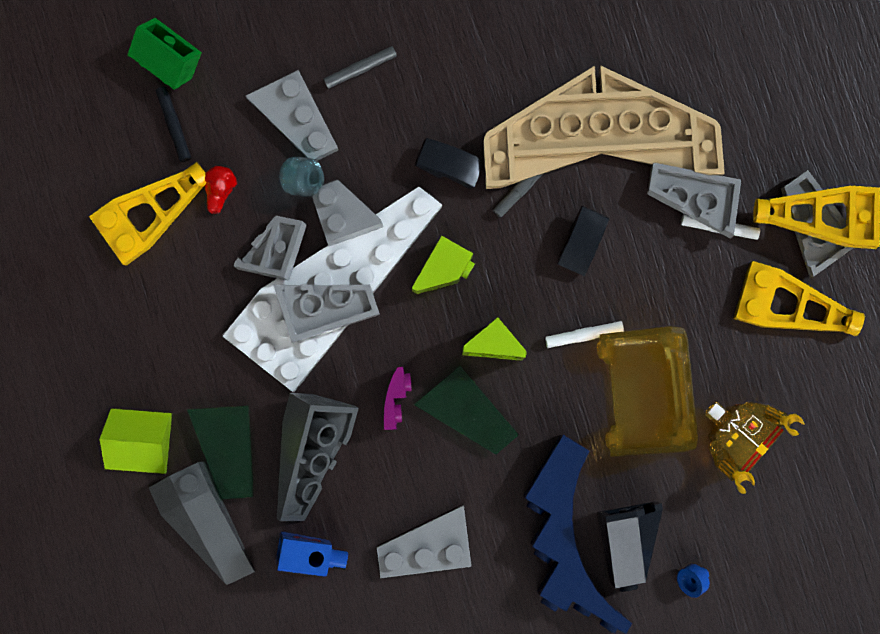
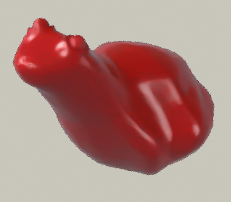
[205,166,237,214]

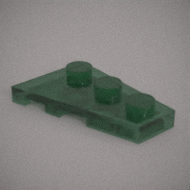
[414,366,519,454]
[187,406,254,499]

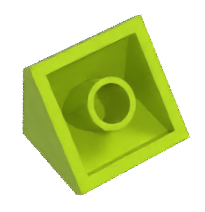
[462,318,526,361]
[99,409,172,474]

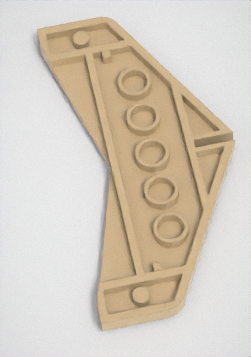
[483,66,725,189]

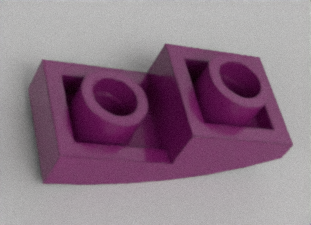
[384,367,412,430]

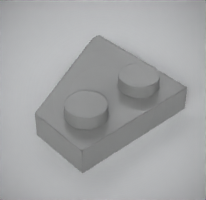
[310,180,384,246]
[234,216,307,281]

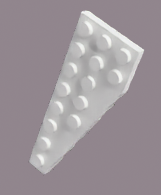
[223,187,442,392]

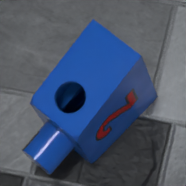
[275,532,348,576]

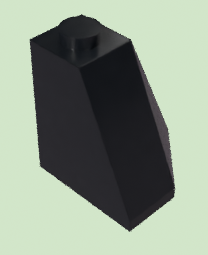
[597,501,663,592]

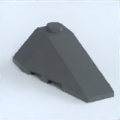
[277,393,359,521]
[149,461,255,585]

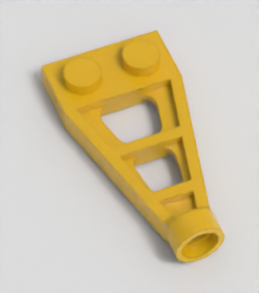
[89,162,206,266]
[753,186,880,249]
[733,261,865,336]

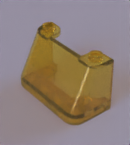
[597,326,698,456]

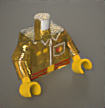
[704,401,805,494]

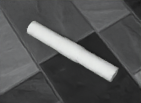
[681,214,760,240]
[545,321,624,348]

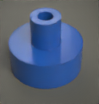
[677,564,710,598]

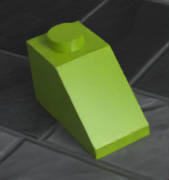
[412,236,475,294]

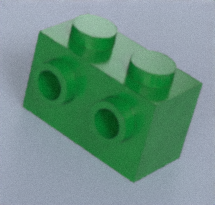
[128,18,202,90]

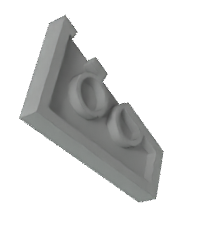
[246,70,338,163]
[647,162,741,239]
[781,170,853,278]
[273,284,380,343]
[377,505,472,578]

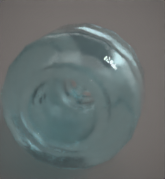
[279,156,324,197]

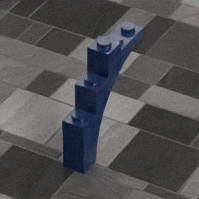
[523,435,632,634]

